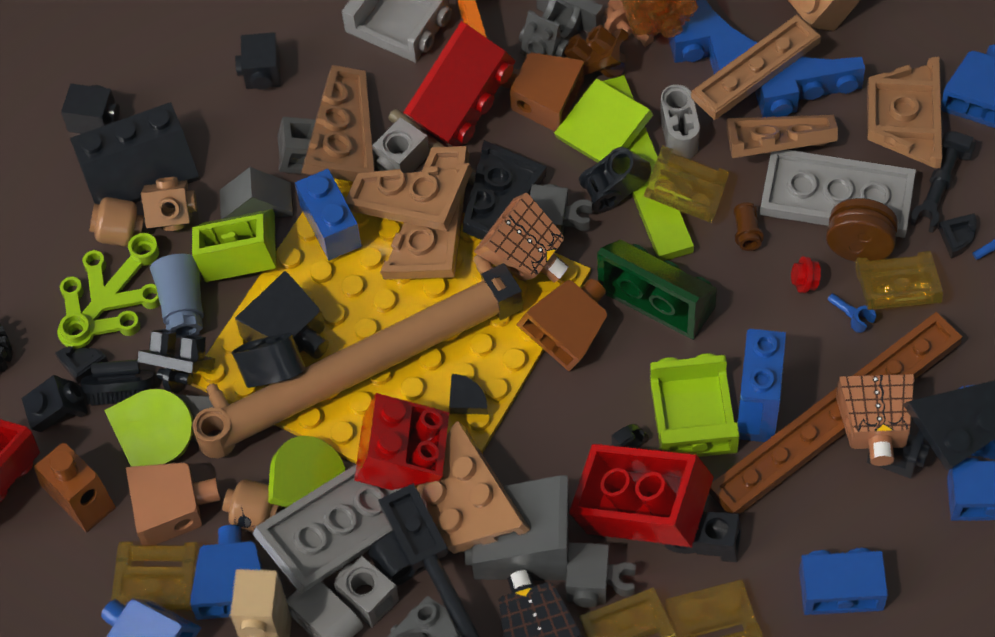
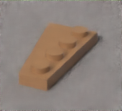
[301,65,374,182]
[380,146,470,279]

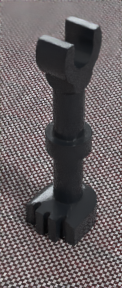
[910,131,976,233]

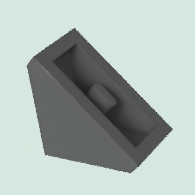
[220,167,293,219]

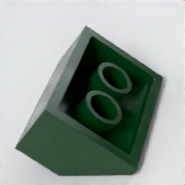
[597,239,717,340]

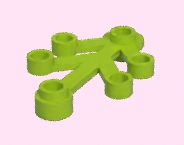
[57,233,160,349]

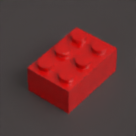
[569,444,714,547]

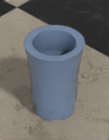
[150,254,203,338]

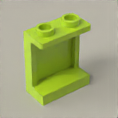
[650,353,739,457]

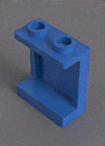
[737,329,786,442]

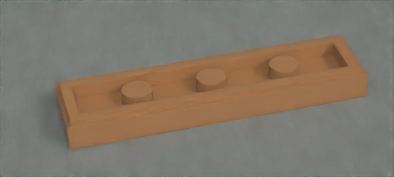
[691,15,821,120]

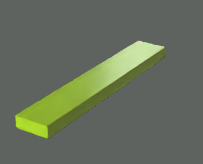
[591,75,694,261]

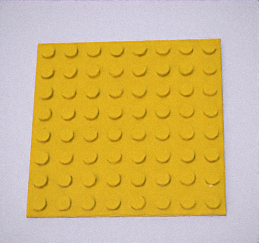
[191,179,591,489]

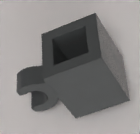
[530,184,593,244]
[566,542,636,607]

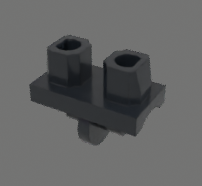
[138,329,215,393]

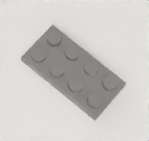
[760,150,916,238]
[253,465,402,594]

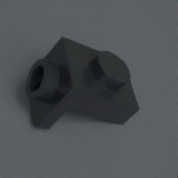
[21,375,88,432]
[866,430,930,478]

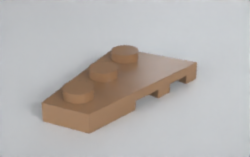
[727,115,838,158]
[345,163,472,231]

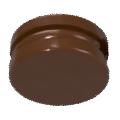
[826,198,898,263]

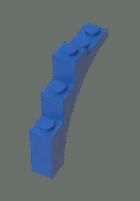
[658,0,865,117]

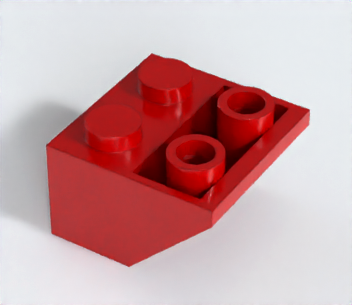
[354,393,449,490]

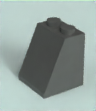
[465,475,569,580]

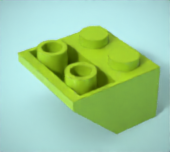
[192,209,276,282]

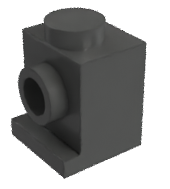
[277,117,316,174]

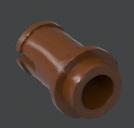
[734,202,764,251]

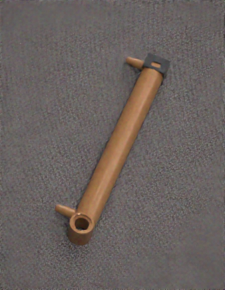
[192,255,523,458]

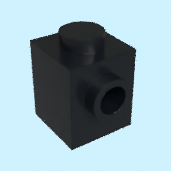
[235,32,281,90]
[61,83,120,134]

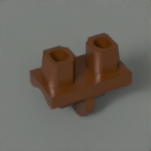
[564,24,629,78]

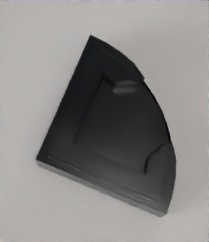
[938,213,977,258]
[55,346,108,384]
[449,374,488,415]
[612,424,649,448]

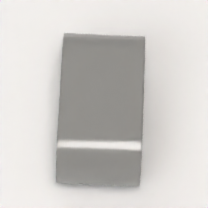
[660,84,700,160]
[286,582,363,637]

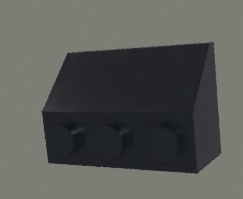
[70,102,200,204]

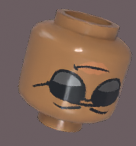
[222,479,282,533]

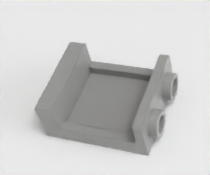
[342,0,452,63]

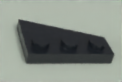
[463,140,547,240]
[903,380,995,470]

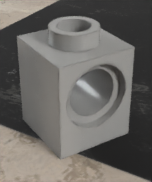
[372,117,429,173]
[334,556,399,628]

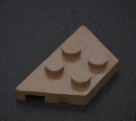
[867,57,942,168]
[417,421,530,553]

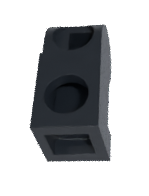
[664,512,742,563]

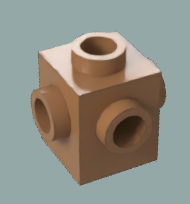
[141,177,197,231]

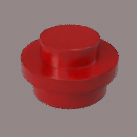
[791,256,821,294]

